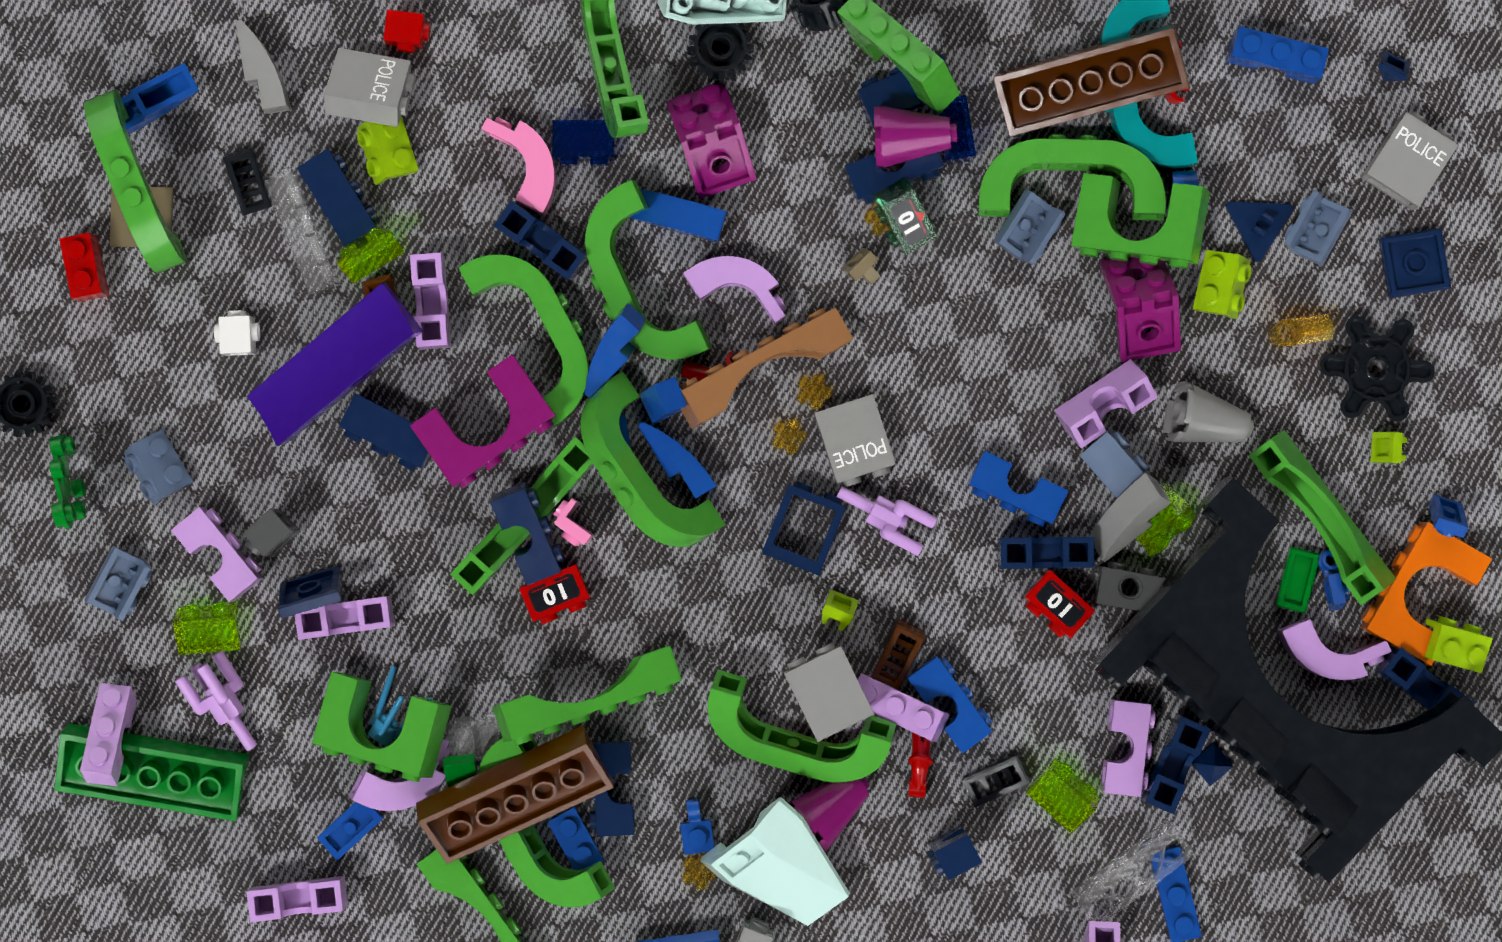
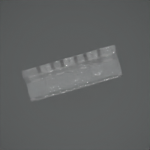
[264,166,339,295]
[1070,819,1195,922]

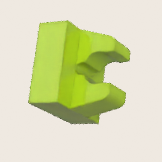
[1370,432,1407,463]
[821,589,859,631]

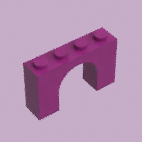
[410,354,557,489]

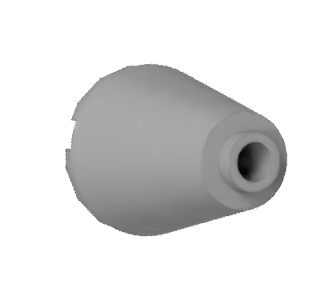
[1164,381,1254,442]

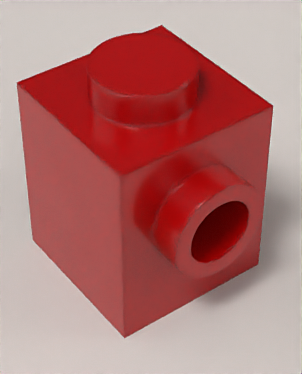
[383,9,431,53]

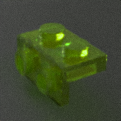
[336,226,404,283]
[1135,482,1196,557]

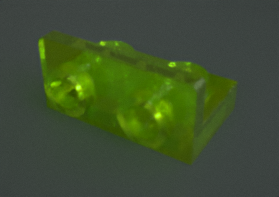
[173,602,241,655]
[1026,758,1101,834]

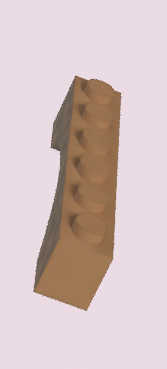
[680,307,853,429]

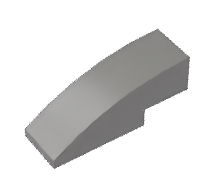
[235,20,291,114]
[1089,473,1171,562]

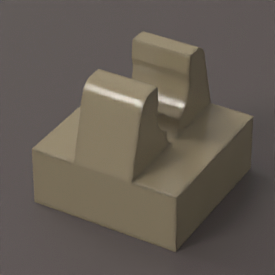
[841,248,880,285]

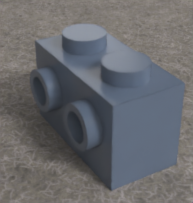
[1079,429,1151,498]

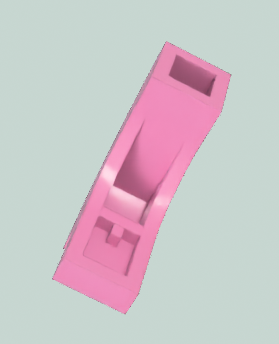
[481,117,556,217]

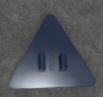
[1225,202,1293,262]

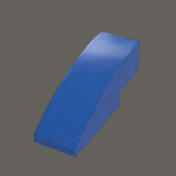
[121,63,199,134]
[630,189,727,243]
[585,303,646,398]
[640,377,687,425]
[638,422,717,499]

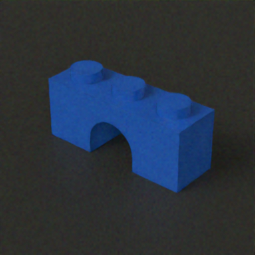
[1226,26,1329,84]
[967,451,1068,527]
[906,655,992,754]

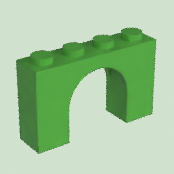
[837,0,960,115]
[1071,173,1210,269]
[312,672,452,782]

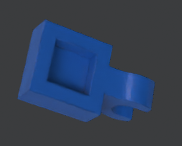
[680,798,715,855]

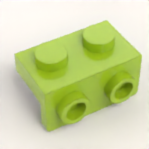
[357,116,419,185]
[1193,250,1251,320]
[1425,616,1493,673]

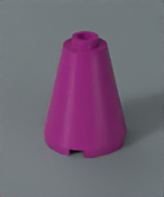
[874,105,957,168]
[788,778,870,852]

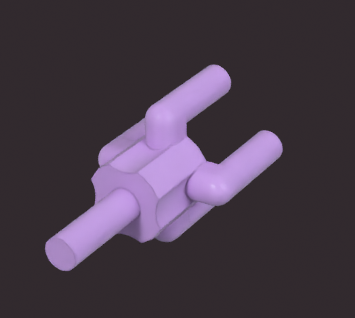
[836,486,937,556]
[175,650,257,751]

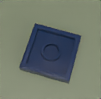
[1378,228,1451,299]
[278,566,343,618]

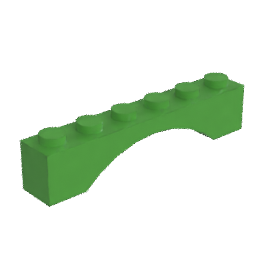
[1249,430,1396,605]
[450,437,594,595]
[492,646,682,746]
[416,849,524,942]

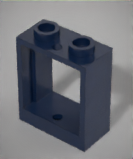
[762,481,846,576]

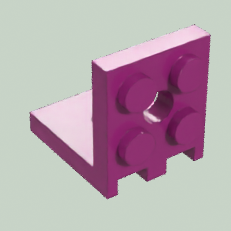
[666,83,757,199]
[1100,257,1181,363]

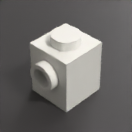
[214,310,260,356]

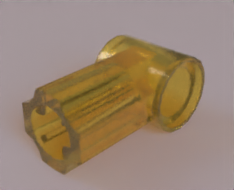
[1268,314,1334,348]

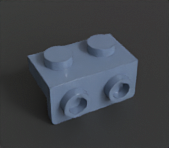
[993,189,1065,265]
[1285,190,1352,266]
[124,429,193,505]
[84,545,152,621]

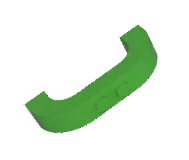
[580,0,649,139]
[84,89,188,273]
[978,135,1166,221]
[585,180,713,360]
[458,255,589,432]
[581,372,726,547]
[708,670,897,782]
[478,735,615,908]

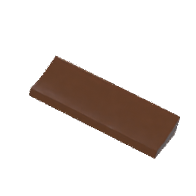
[993,24,1190,136]
[416,725,614,864]

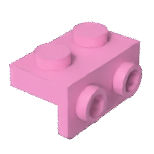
[553,498,595,546]

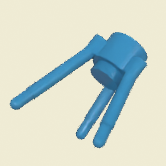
[368,666,433,746]

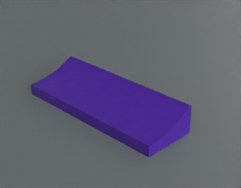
[247,282,423,446]

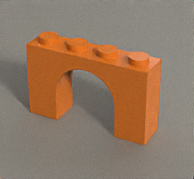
[1360,522,1492,666]

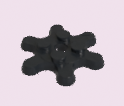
[1320,316,1435,421]

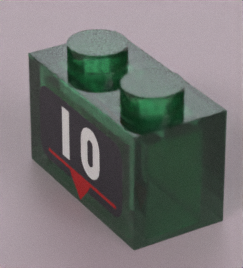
[872,178,938,255]

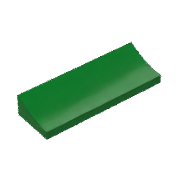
[54,723,250,822]

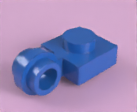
[1318,550,1349,611]

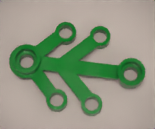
[49,434,87,529]

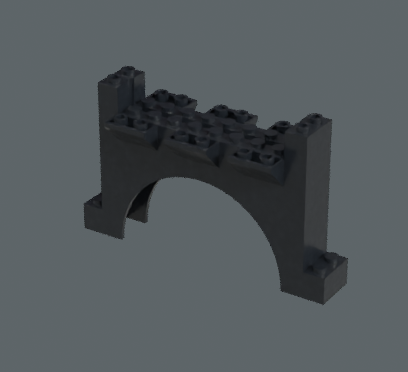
[1093,477,1502,883]

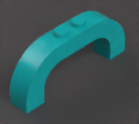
[1098,0,1198,170]

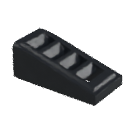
[223,147,272,216]
[962,752,1032,807]

